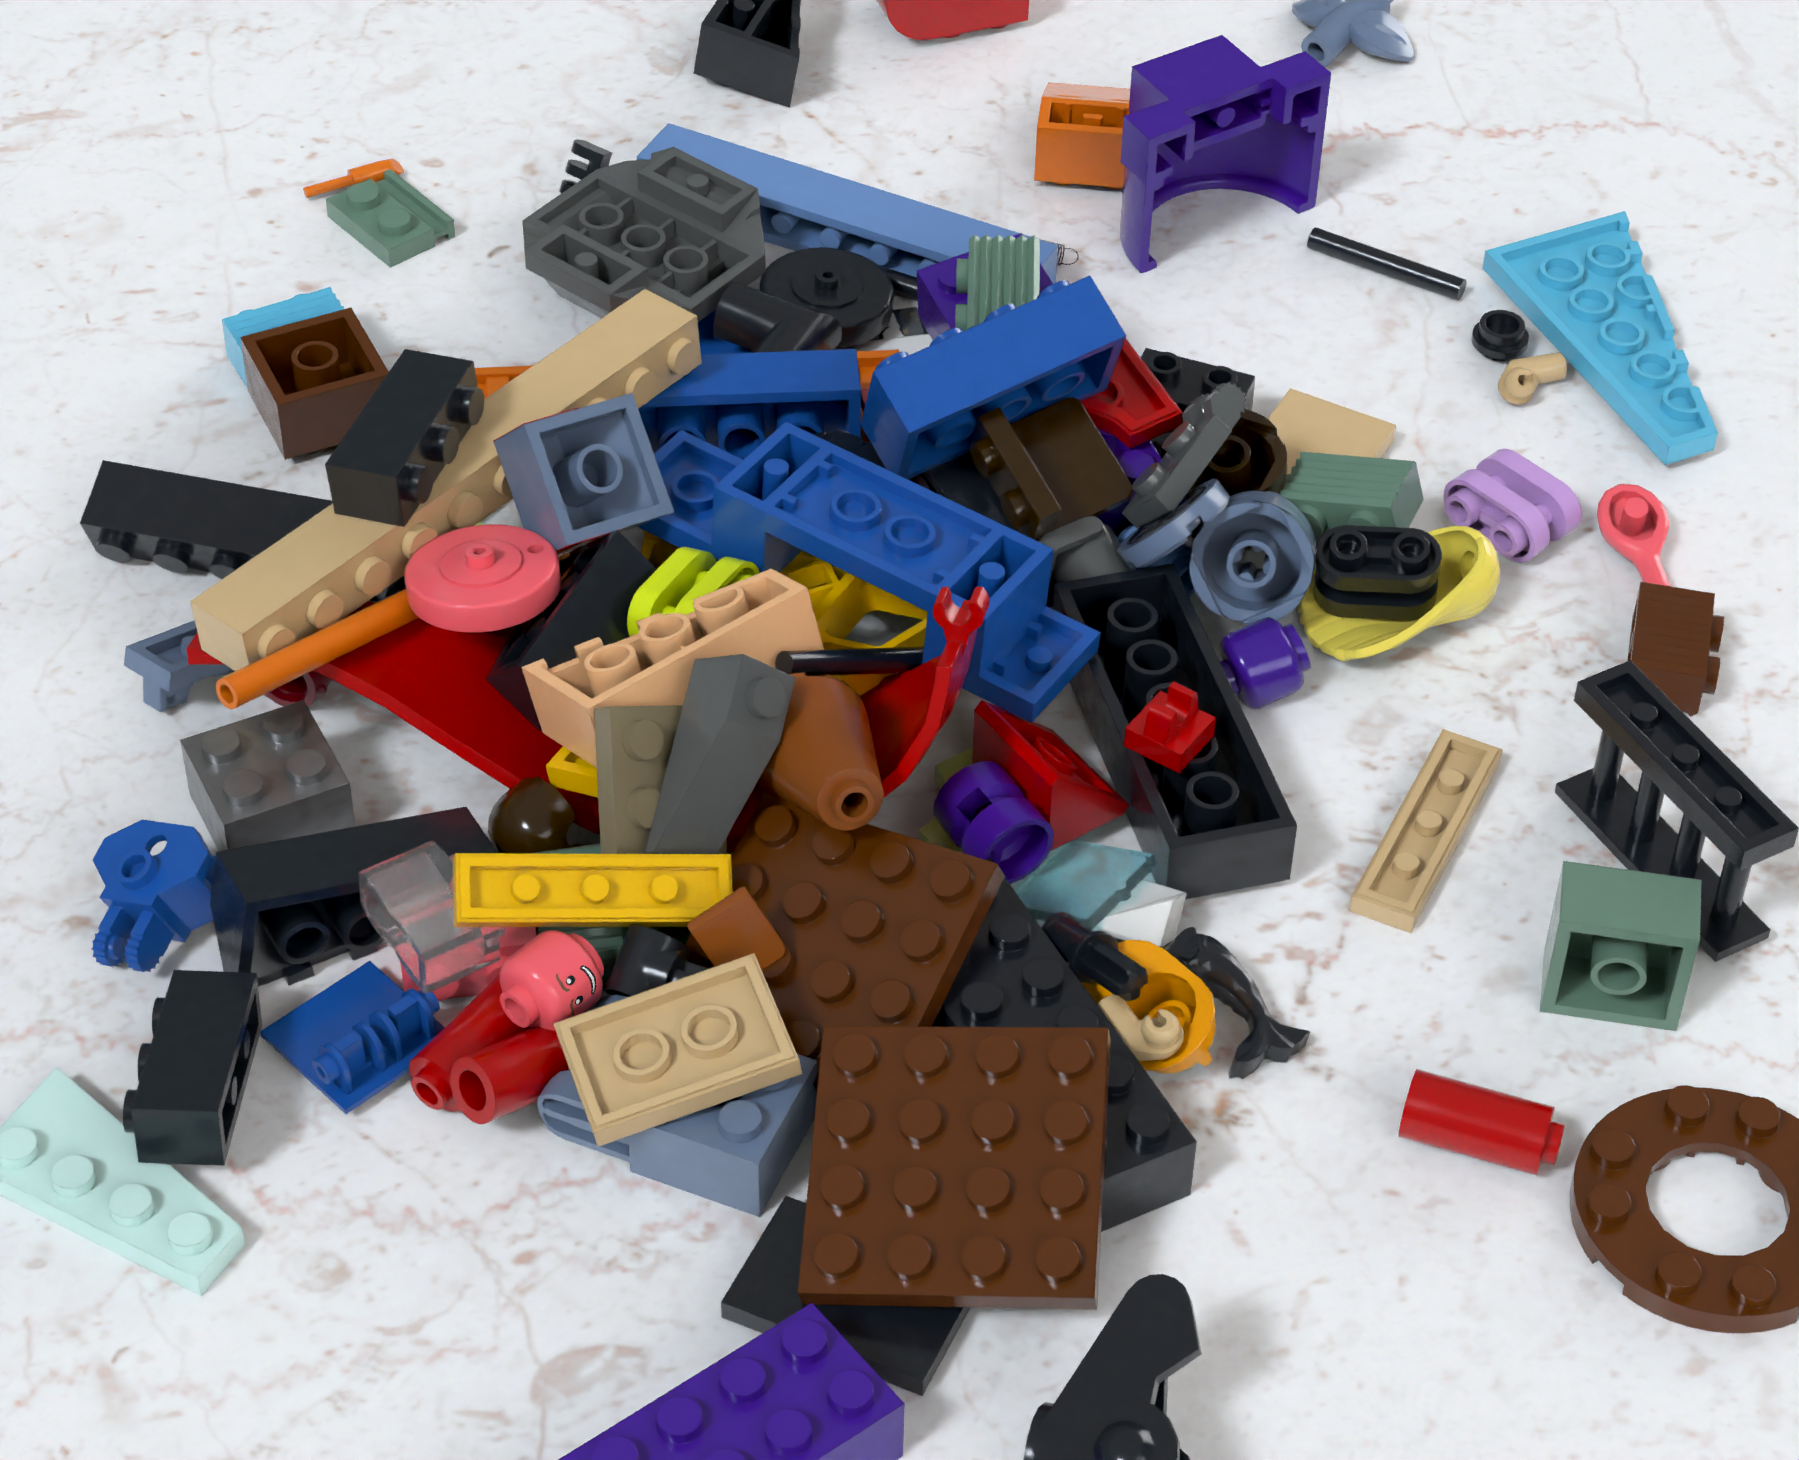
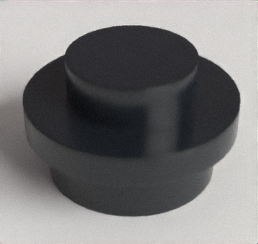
[1471,310,1529,361]

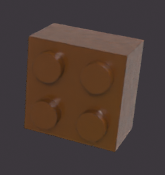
[240,307,389,460]

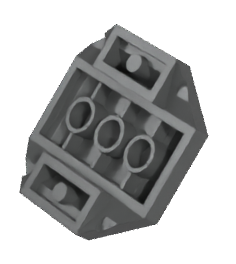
[522,147,766,322]

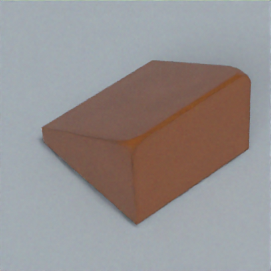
[686,886,787,971]

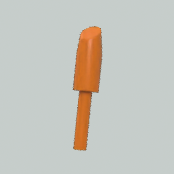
[303,159,404,198]

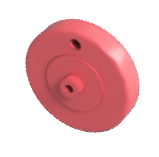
[404,524,561,633]

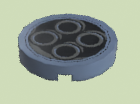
[1116,479,1230,570]

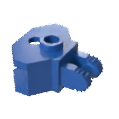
[91,819,216,972]

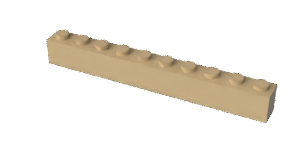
[190,289,702,671]

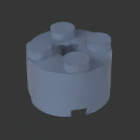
[1189,491,1317,625]

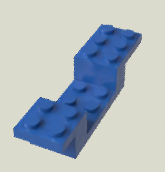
[637,422,1101,723]

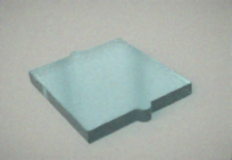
[1015,840,1158,930]

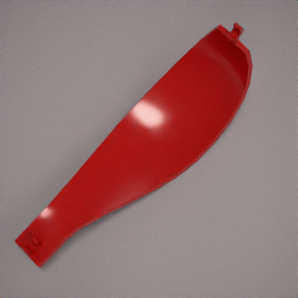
[186,587,990,852]

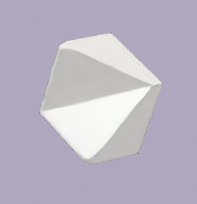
[1096,875,1187,947]

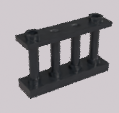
[1555,660,1799,962]

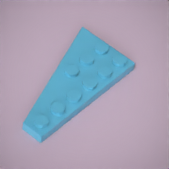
[1482,211,1718,465]

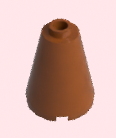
[757,672,883,831]

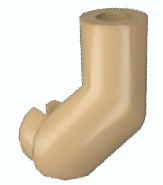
[1498,352,1567,405]
[1097,994,1184,1061]

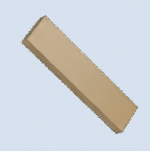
[1349,729,1503,933]

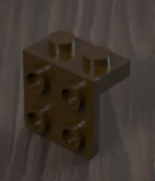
[969,397,1133,541]

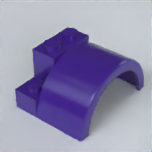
[1120,35,1331,273]

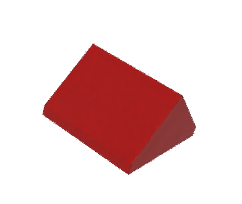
[972,700,1130,851]

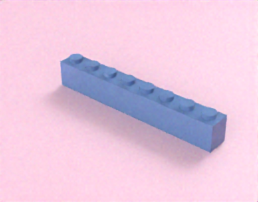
[637,123,1058,284]

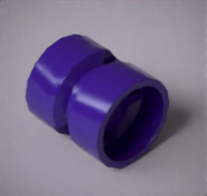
[933,761,1054,884]

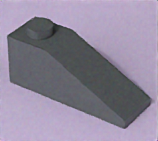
[645,654,796,854]

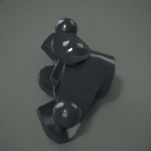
[1024,1274,1202,1460]

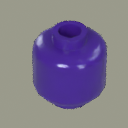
[1220,617,1311,709]

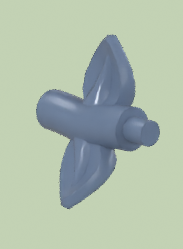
[1292,0,1415,67]

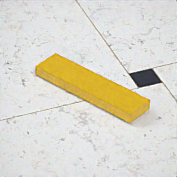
[453,853,733,927]

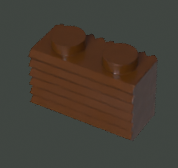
[1627,582,1724,717]

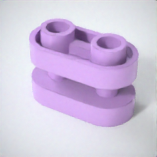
[1444,449,1582,563]

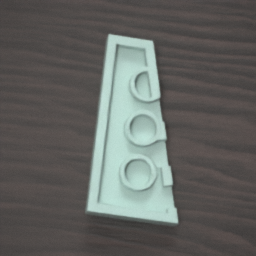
[0,1067,245,1296]

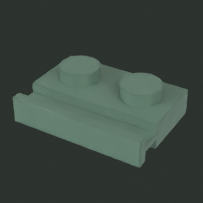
[326,169,455,268]

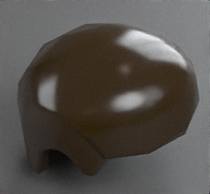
[488,777,581,854]

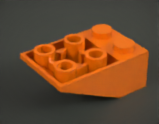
[1034,82,1130,190]

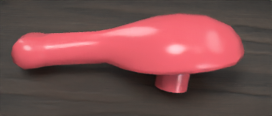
[1597,484,1672,587]

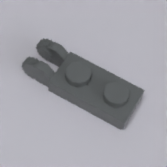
[1122,382,1247,528]

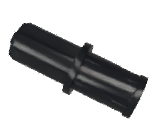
[1042,912,1148,1001]

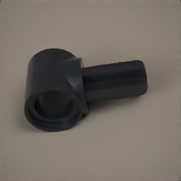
[604,924,709,997]

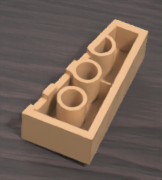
[521,569,824,768]

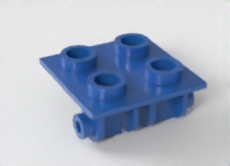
[260,961,445,1114]

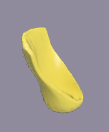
[1297,526,1500,661]

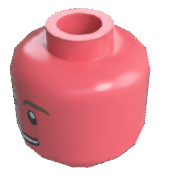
[499,930,604,1031]

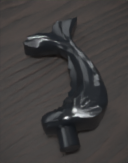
[1165,927,1310,1079]

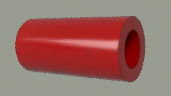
[409,974,530,1112]
[450,1027,569,1124]
[1398,1069,1565,1176]

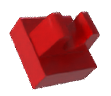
[1124,682,1216,774]

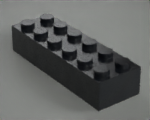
[1052,563,1297,899]
[932,858,1197,1232]

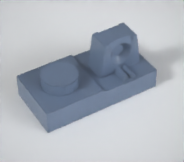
[124,620,232,712]

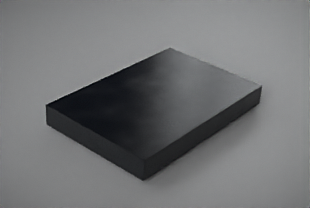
[721,1196,971,1396]

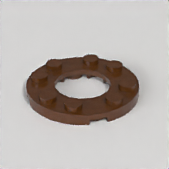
[1570,1085,1799,1333]

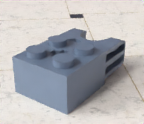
[537,995,817,1217]

